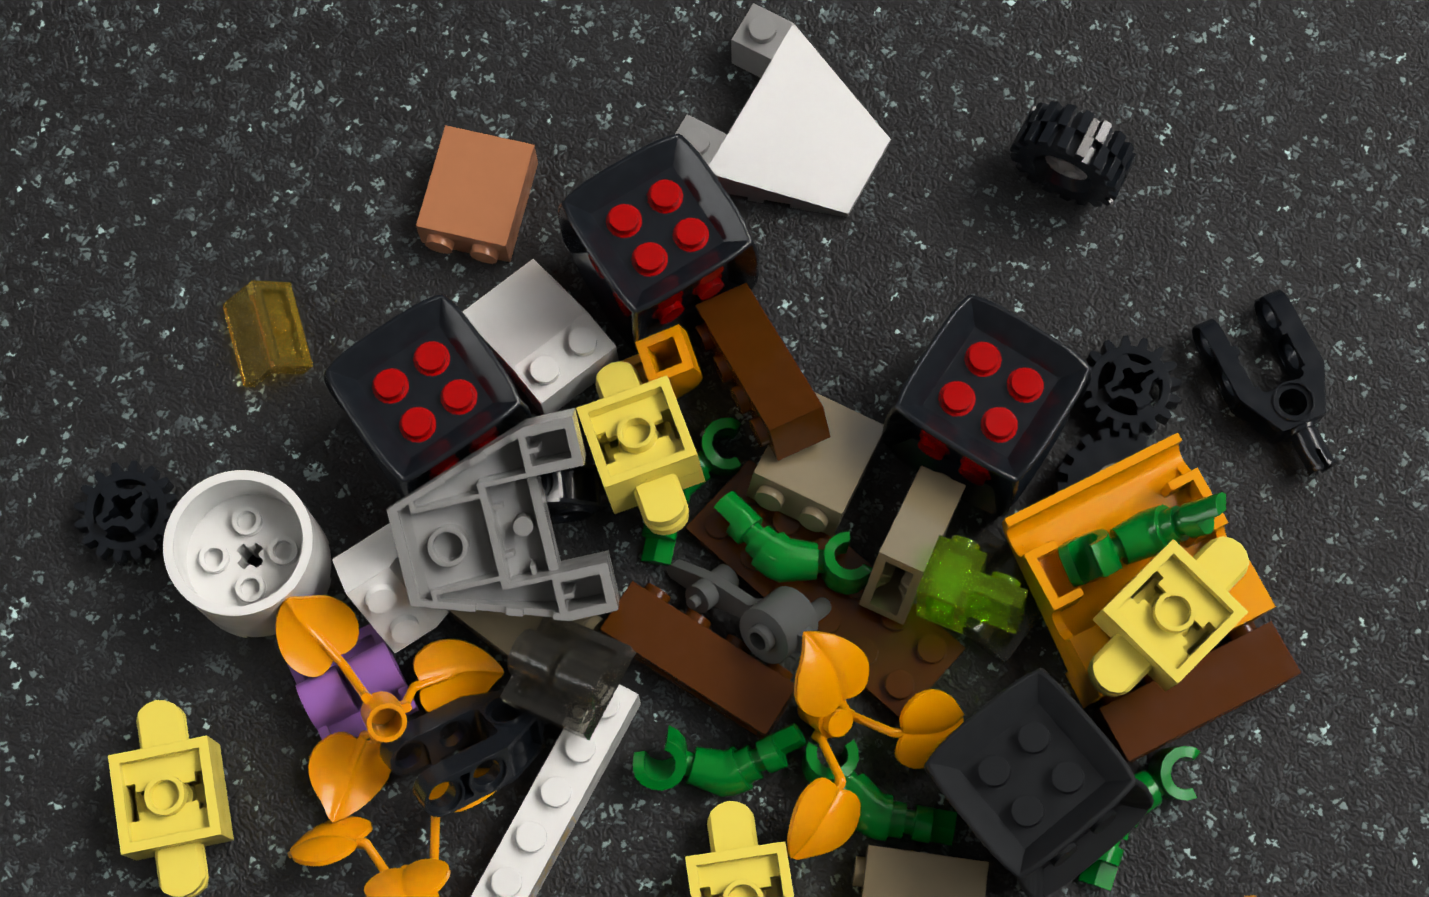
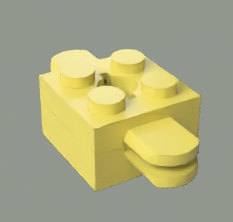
[576,361,705,535]
[1088,536,1249,697]
[108,700,234,897]
[685,801,794,897]

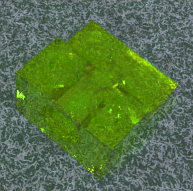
[916,535,1028,634]

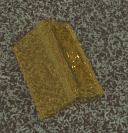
[223,280,313,388]

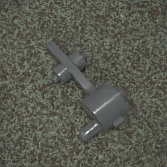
[667,559,831,664]

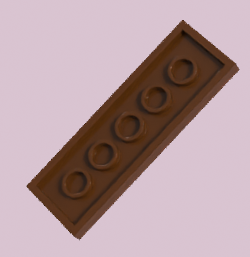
[685,459,966,721]

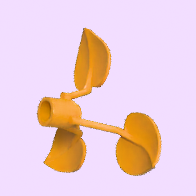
[275,595,504,822]
[787,631,964,860]
[287,768,497,897]

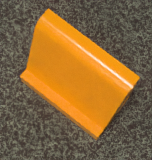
[1002,433,1276,708]

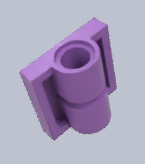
[287,624,419,739]

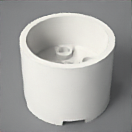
[163,470,332,638]

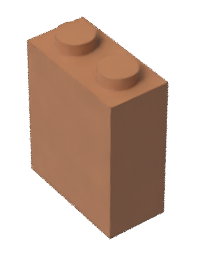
[416,125,538,264]

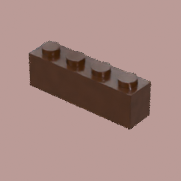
[694,283,831,461]
[600,581,794,739]
[1092,621,1301,764]

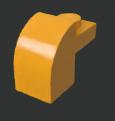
[622,324,703,399]

